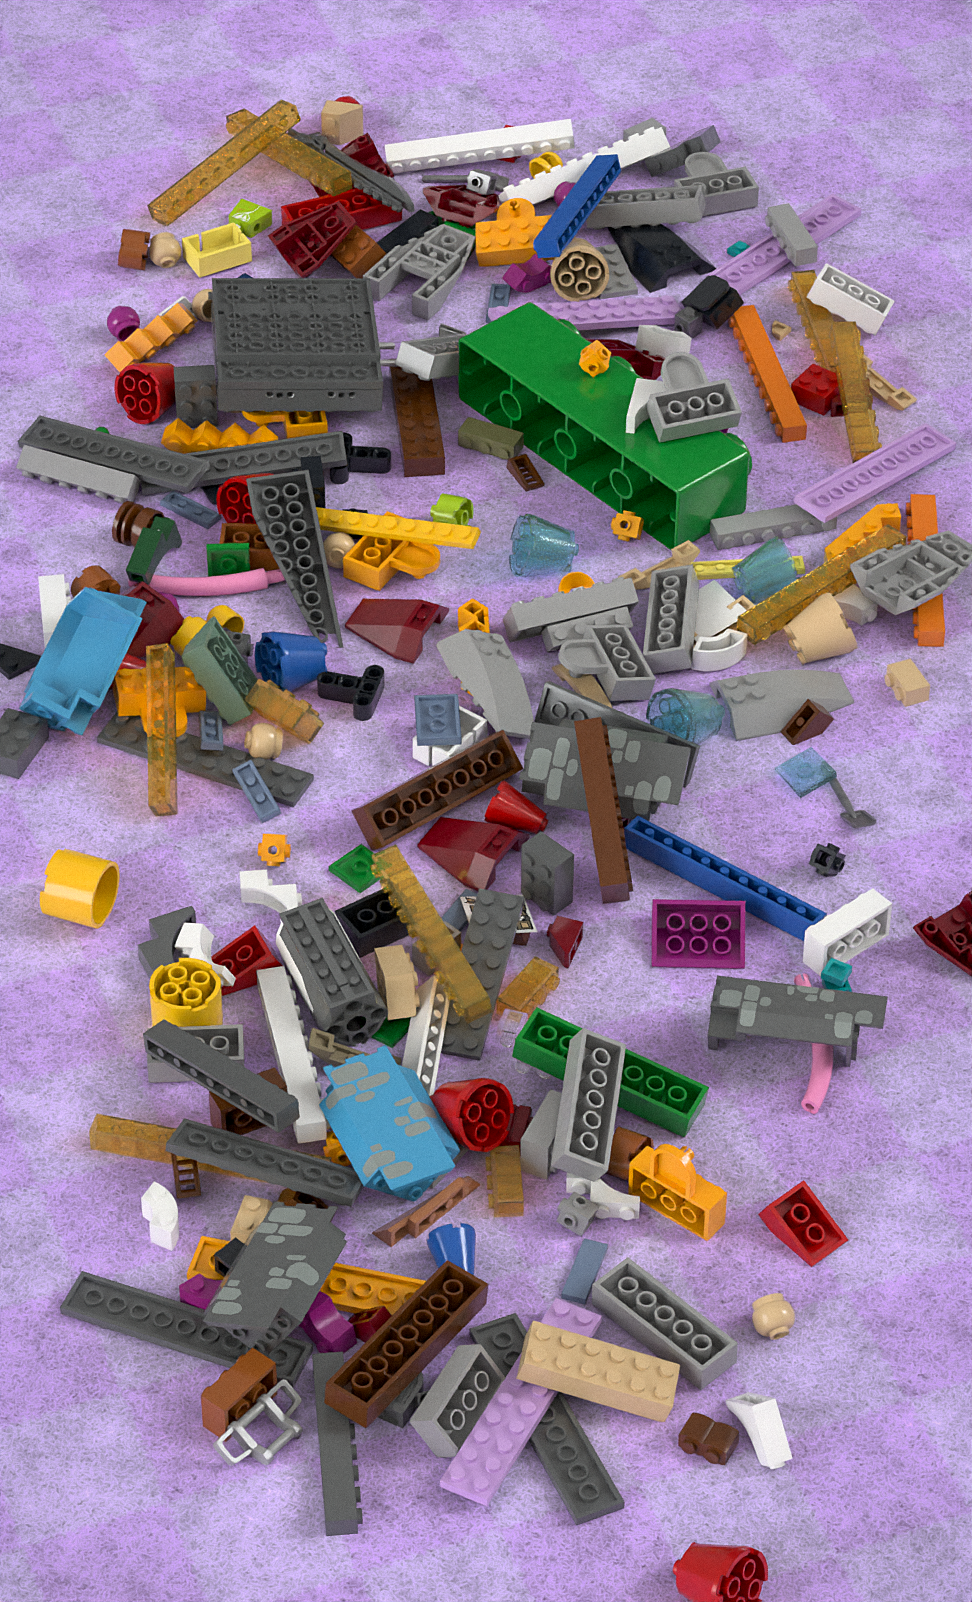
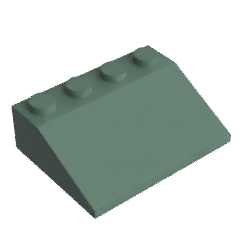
[182,616,262,725]

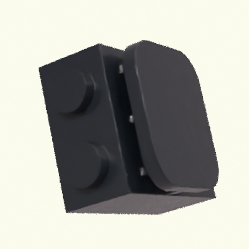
[681,275,744,329]
[293,456,326,508]

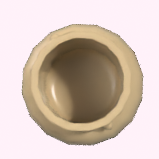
[149,232,181,268]
[192,289,212,322]
[323,532,355,568]
[244,723,283,759]
[752,1293,795,1340]

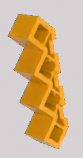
[104,303,198,372]
[161,418,278,454]
[823,503,901,580]
[458,598,490,695]

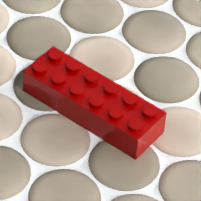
[281,188,402,230]

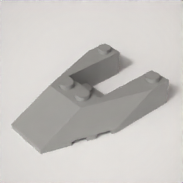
[363,224,476,320]

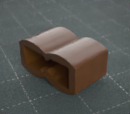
[678,1413,739,1465]

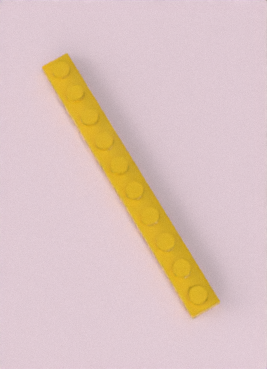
[316,507,481,549]

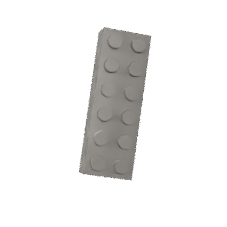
[586,185,706,230]
[395,334,466,381]
[643,564,699,674]
[502,577,639,642]
[551,1028,626,1182]
[592,1257,738,1390]

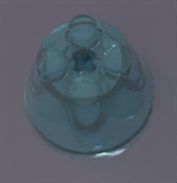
[509,514,579,577]
[732,536,803,604]
[646,688,725,745]

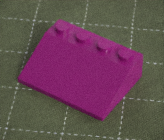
[652,899,745,969]

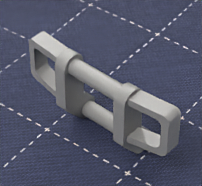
[213,1379,303,1466]

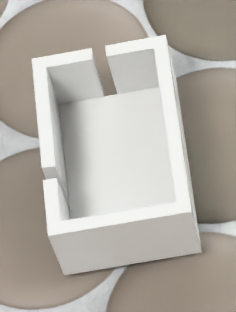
[413,706,488,766]

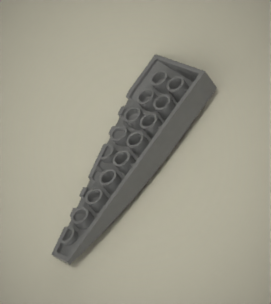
[246,470,344,649]

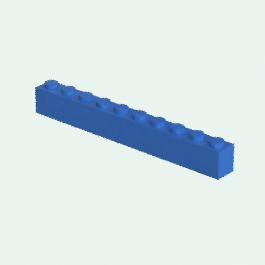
[533,154,621,258]
[624,816,827,941]

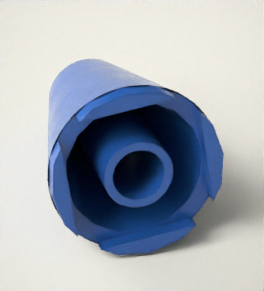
[426,1223,476,1275]

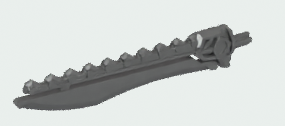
[286,128,414,212]

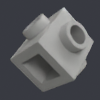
[556,1192,599,1237]

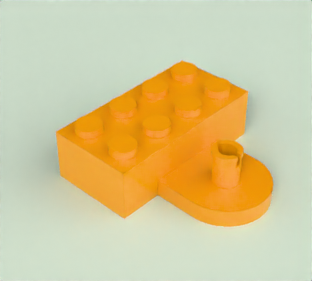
[476,198,555,267]
[242,411,328,439]
[343,511,440,591]
[113,666,206,739]
[628,1144,727,1241]

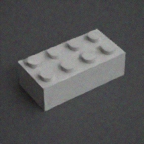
[147,1024,244,1083]
[409,1344,506,1457]

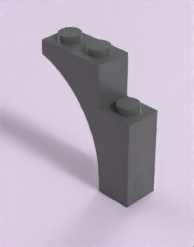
[644,125,721,177]
[138,906,196,978]

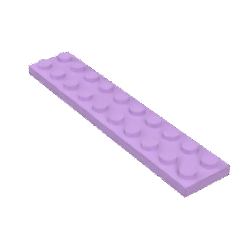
[707,194,862,295]
[488,295,681,330]
[794,423,957,523]
[440,1298,602,1506]

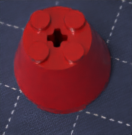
[114,363,176,424]
[216,473,274,524]
[429,1078,514,1152]
[673,1542,768,1602]

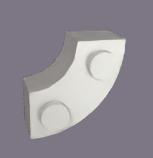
[636,325,692,358]
[692,628,748,671]
[141,1182,179,1251]

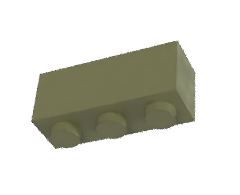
[458,417,524,460]

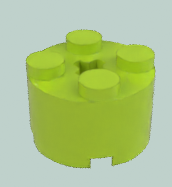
[430,493,474,526]

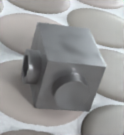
[466,169,498,195]
[674,306,703,338]

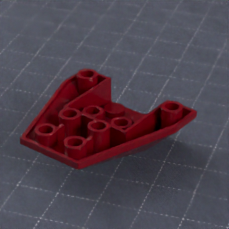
[307,133,394,197]
[122,582,184,658]
[345,598,449,664]
[417,817,530,891]
[913,891,972,977]

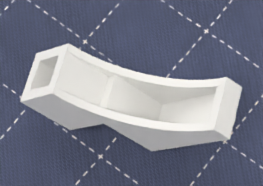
[239,870,302,913]
[175,923,236,987]
[566,1172,640,1220]

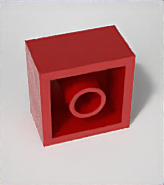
[791,364,847,416]

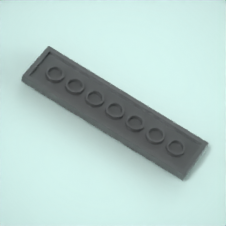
[534,681,700,788]
[441,888,525,1061]
[165,1118,364,1207]

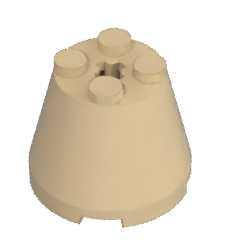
[550,237,609,302]
[783,593,858,665]

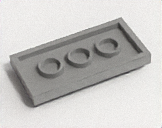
[595,244,638,300]

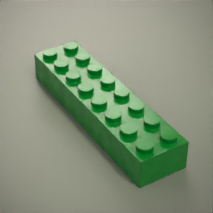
[512,1007,709,1138]

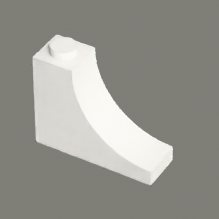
[626,378,667,434]
[795,576,878,625]
[725,1392,793,1469]

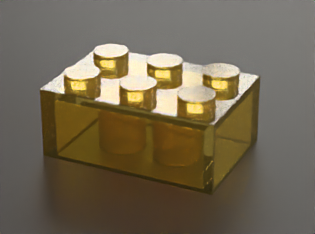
[245,679,324,744]

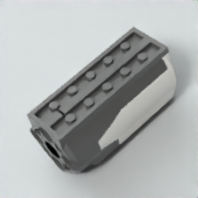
[276,897,388,1047]

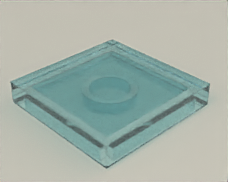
[775,747,837,798]

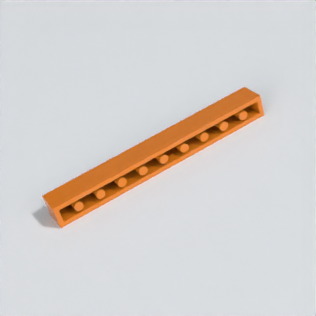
[728,305,807,443]
[905,494,945,647]

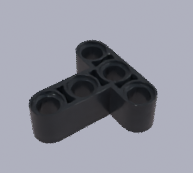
[330,432,391,484]
[317,665,385,721]

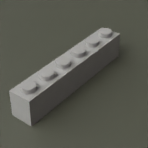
[16,445,141,504]
[710,504,837,550]

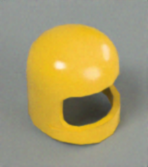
[529,152,563,179]
[206,605,245,633]

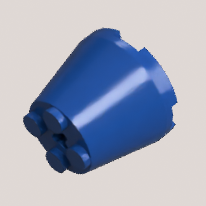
[255,631,328,697]

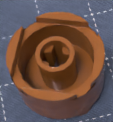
[118,229,151,271]
[71,565,121,597]
[605,1127,654,1181]

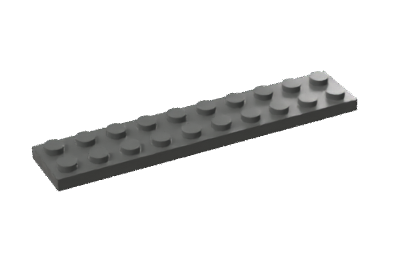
[18,415,210,493]
[141,431,347,495]
[97,712,314,808]
[60,1271,313,1388]
[469,1313,625,1526]

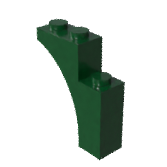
[126,516,182,585]

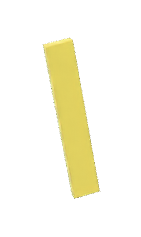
[690,556,805,580]

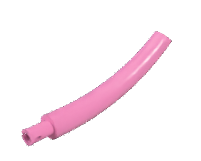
[128,568,285,596]
[794,973,834,1114]

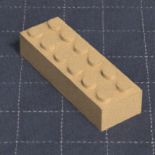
[516,1320,680,1422]

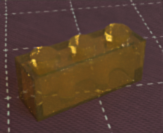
[496,956,560,1025]
[485,1145,524,1217]

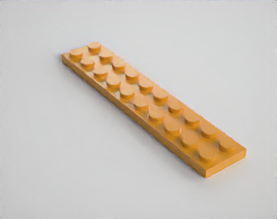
[187,1236,426,1315]

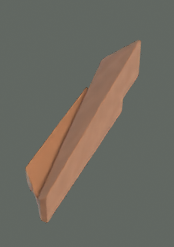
[372,1176,480,1247]

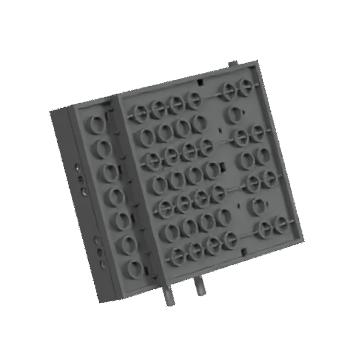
[208,278,397,412]

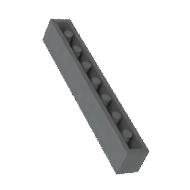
[143,1019,300,1133]
[312,1352,363,1536]

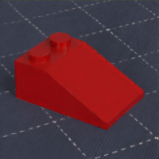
[211,925,283,996]
[758,1180,849,1267]

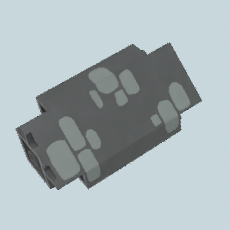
[519,718,691,821]
[707,975,888,1067]
[203,1201,347,1356]

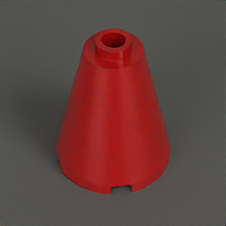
[484,780,549,834]

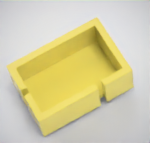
[182,222,252,278]

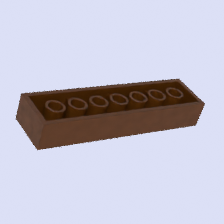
[389,358,445,477]
[574,717,633,904]
[351,729,523,851]
[324,1260,489,1428]

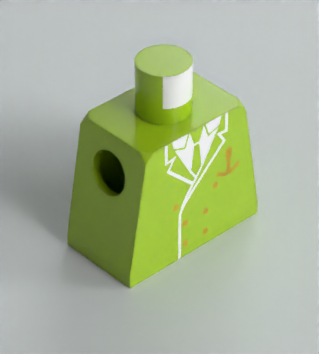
[229,199,272,238]

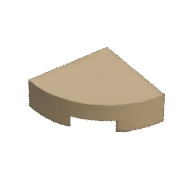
[772,320,791,341]

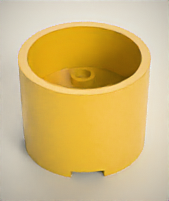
[40,848,120,929]
[149,958,223,1027]

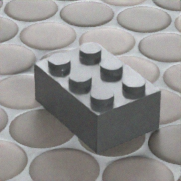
[174,365,218,428]
[0,708,49,779]
[521,832,574,916]

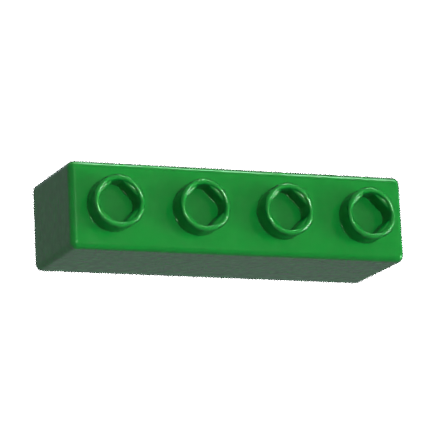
[459,302,753,550]

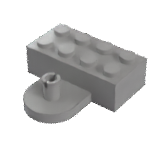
[674,152,759,216]
[646,352,742,443]
[558,624,656,701]

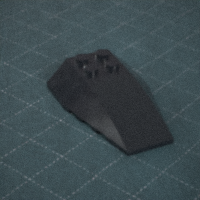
[607,224,716,293]

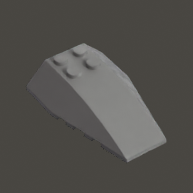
[850,531,972,615]
[436,629,534,739]
[710,670,854,741]

